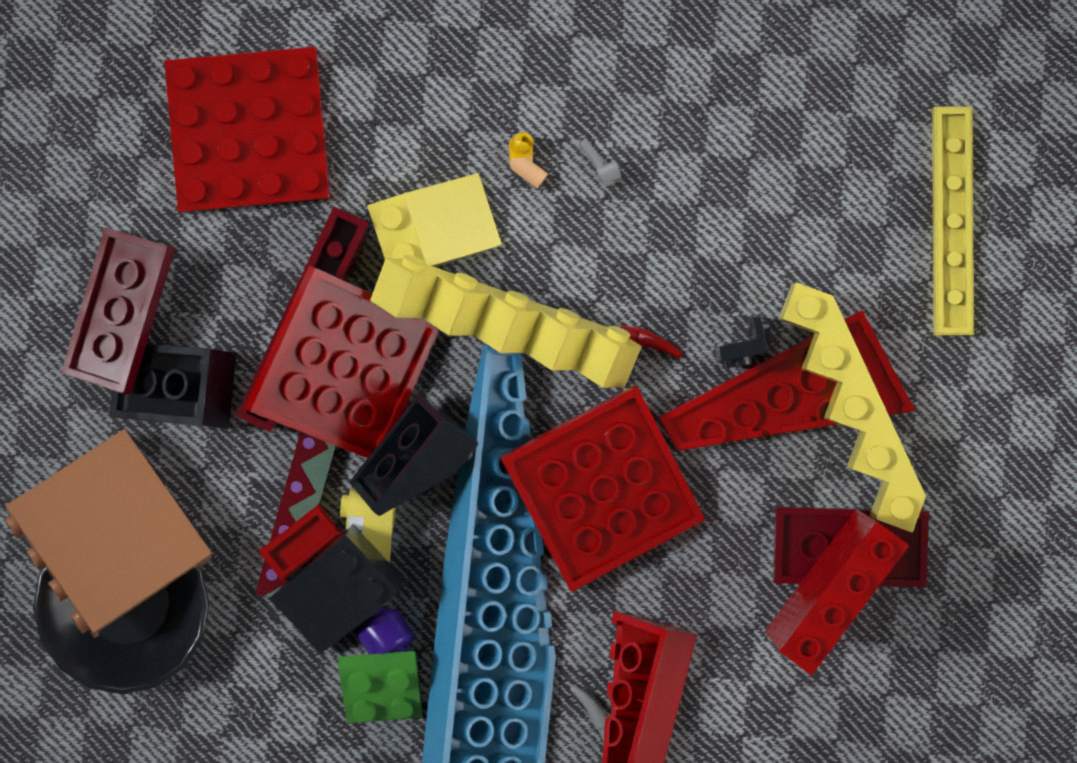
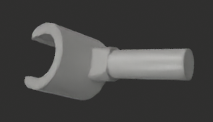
[579,139,622,186]

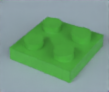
[338,651,423,723]

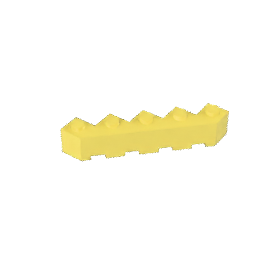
[370,255,642,388]
[778,282,926,533]

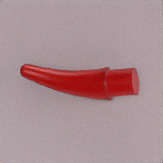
[620,325,683,358]

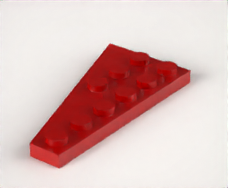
[659,310,916,451]

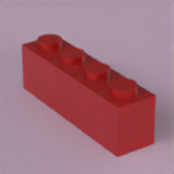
[602,611,697,763]

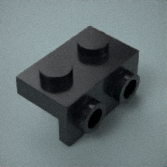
[713,314,773,368]

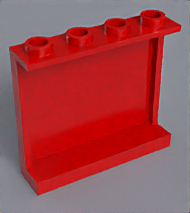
[765,509,909,676]

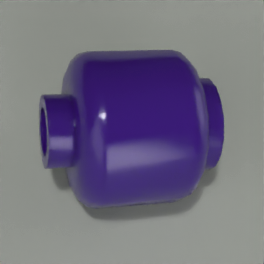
[357,606,414,654]

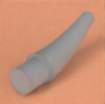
[570,684,610,742]

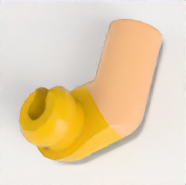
[508,132,548,189]

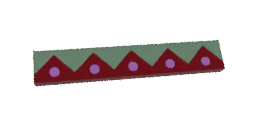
[255,432,337,598]

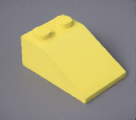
[367,173,502,267]

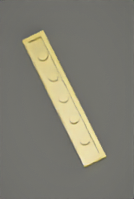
[932,107,974,335]

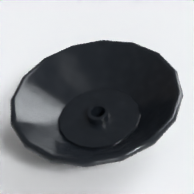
[33,565,210,695]

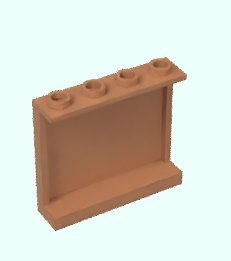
[5,429,212,639]

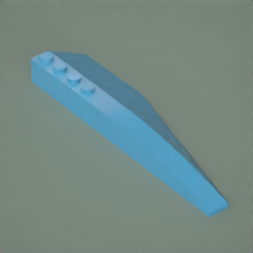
[422,345,556,763]

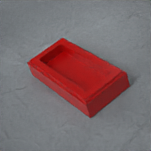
[258,503,343,581]

